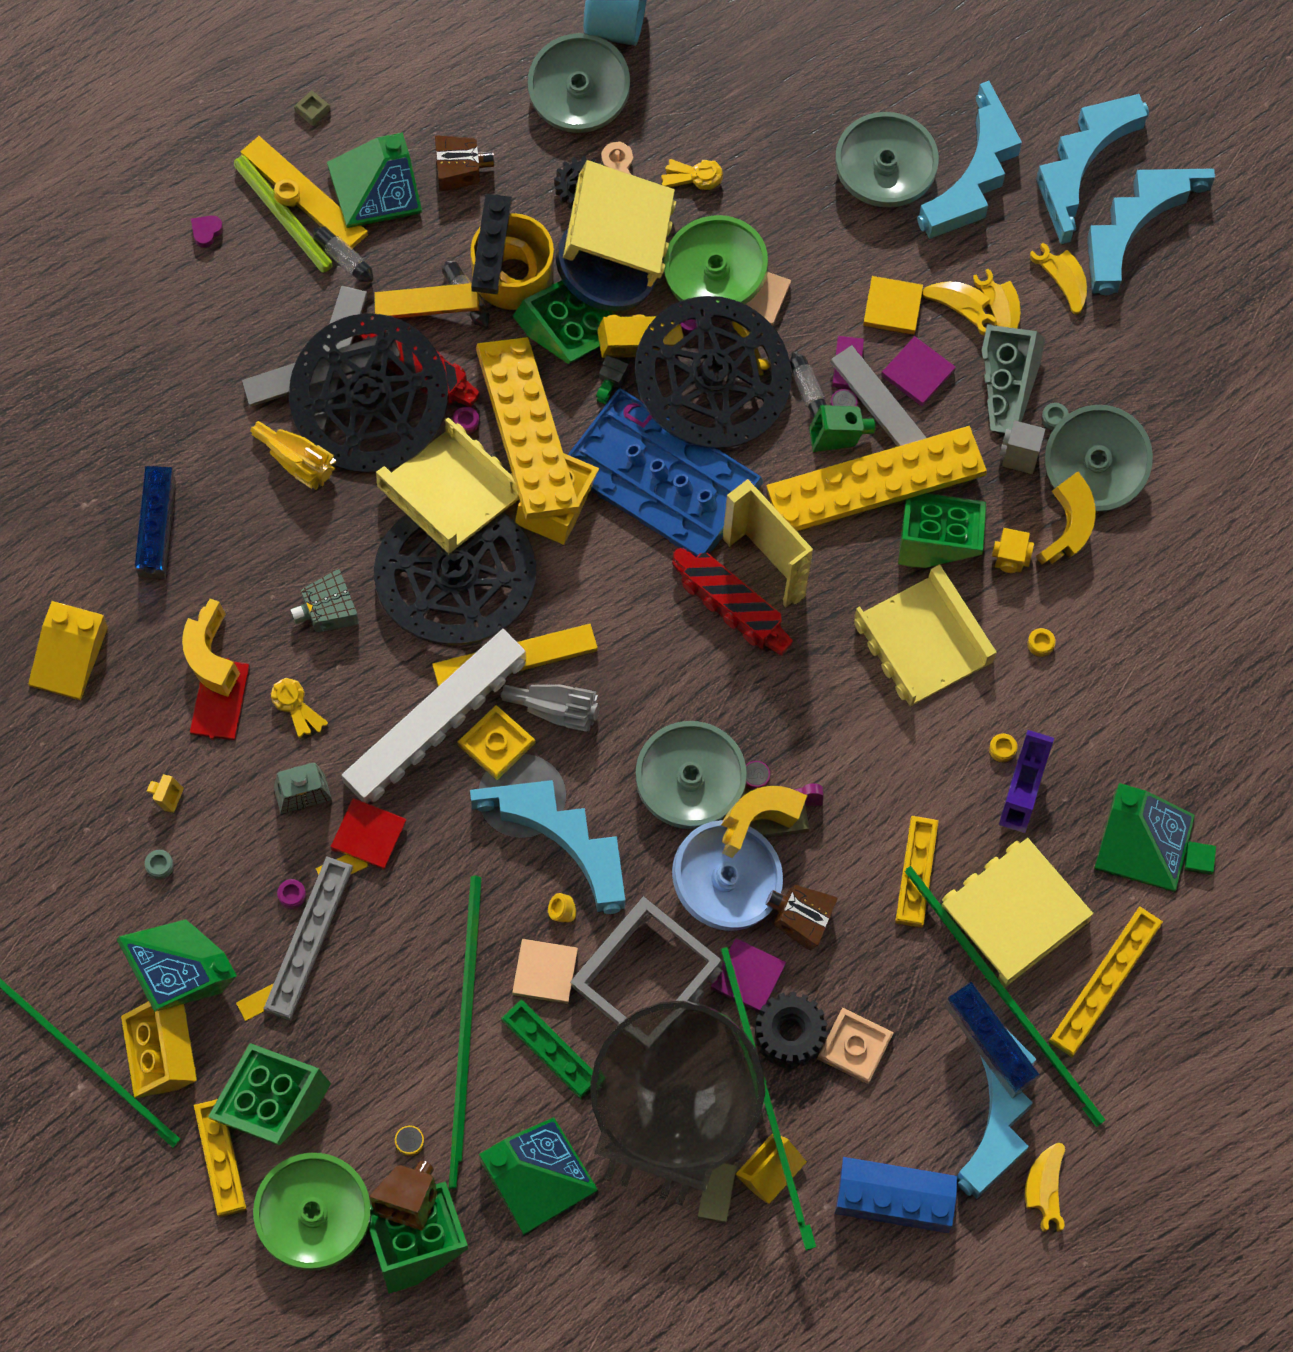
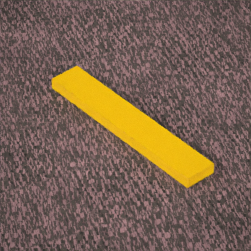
[240,136,368,252]
[433,624,598,687]
[1049,906,1163,1058]

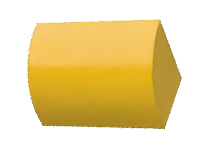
[736,1134,807,1204]

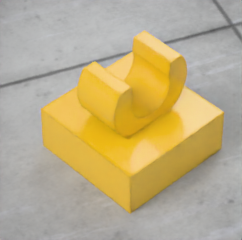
[146,775,184,813]

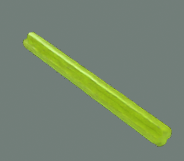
[234,155,333,273]

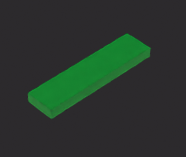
[501,999,601,1100]

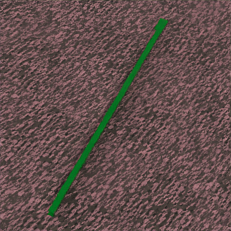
[904,866,1106,1127]
[449,875,482,1189]
[721,947,816,1251]
[0,978,181,1148]

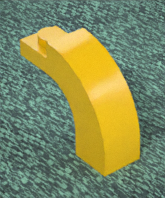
[1035,472,1096,565]
[182,599,240,697]
[721,786,807,858]

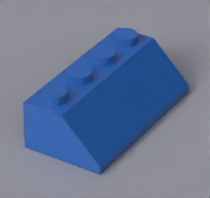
[834,1157,957,1233]

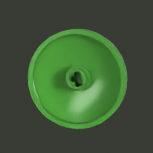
[664,215,769,312]
[253,1153,371,1271]

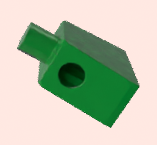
[809,405,875,452]

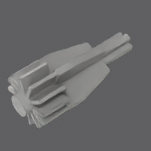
[501,685,599,732]

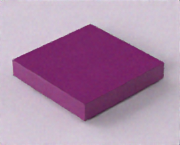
[881,336,956,406]
[711,938,786,1013]

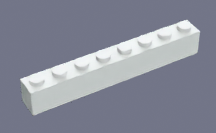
[342,629,526,804]

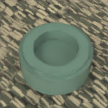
[1041,403,1069,430]
[145,850,174,879]

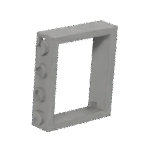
[570,896,722,1052]

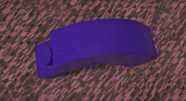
[999,730,1054,833]

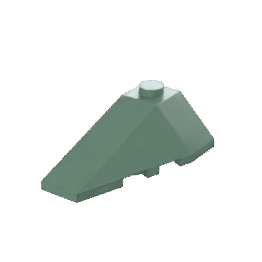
[982,325,1045,433]

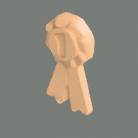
[601,142,633,175]

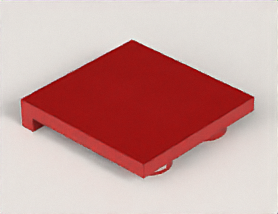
[330,798,407,869]

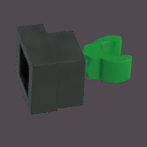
[596,355,630,405]

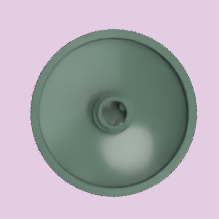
[528,33,630,133]
[835,112,939,207]
[1045,405,1153,512]
[635,721,747,829]

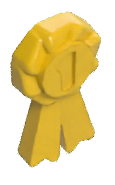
[661,159,723,190]
[271,678,328,738]

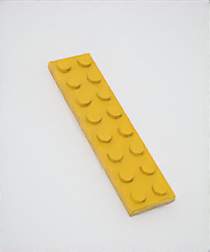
[476,337,580,520]
[766,426,987,531]

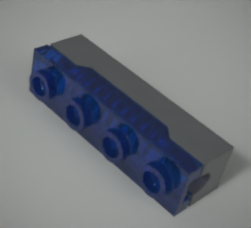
[135,466,176,579]
[945,982,1040,1099]

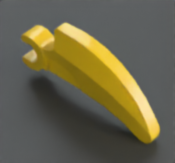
[1030,243,1087,314]
[973,269,1021,329]
[922,282,997,336]
[1025,1143,1065,1232]

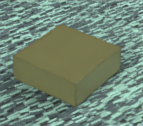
[294,90,331,126]

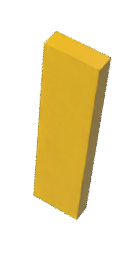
[375,283,479,318]
[895,816,939,928]
[194,1099,247,1217]

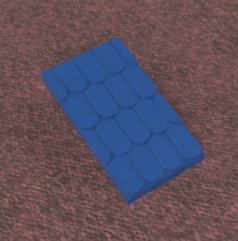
[568,387,763,557]

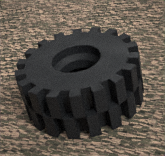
[755,992,827,1068]

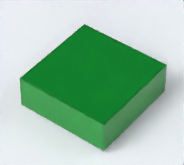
[1184,841,1216,875]

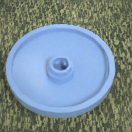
[672,820,783,931]

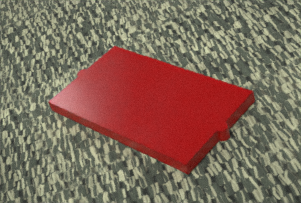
[190,658,250,740]

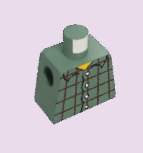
[290,569,359,632]
[274,763,332,814]

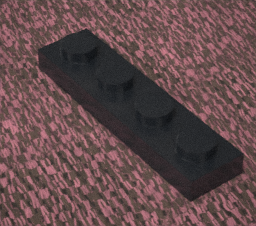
[471,194,512,295]

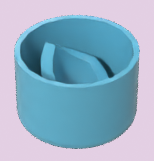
[583,0,647,46]

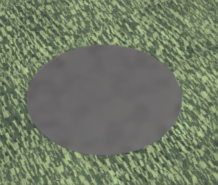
[479,754,566,838]

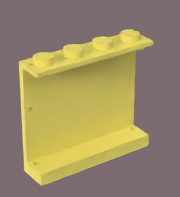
[563,160,676,287]
[376,418,520,554]
[723,479,813,608]
[853,565,997,707]
[942,838,1093,988]

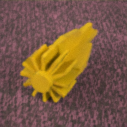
[250,421,336,490]

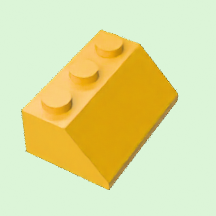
[121,1001,197,1098]

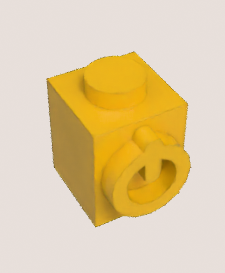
[992,528,1034,573]

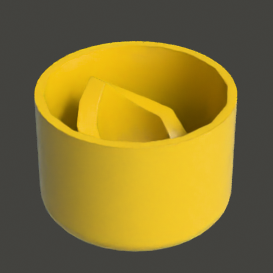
[471,213,554,310]

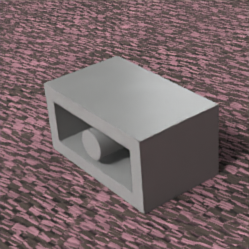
[999,420,1045,474]

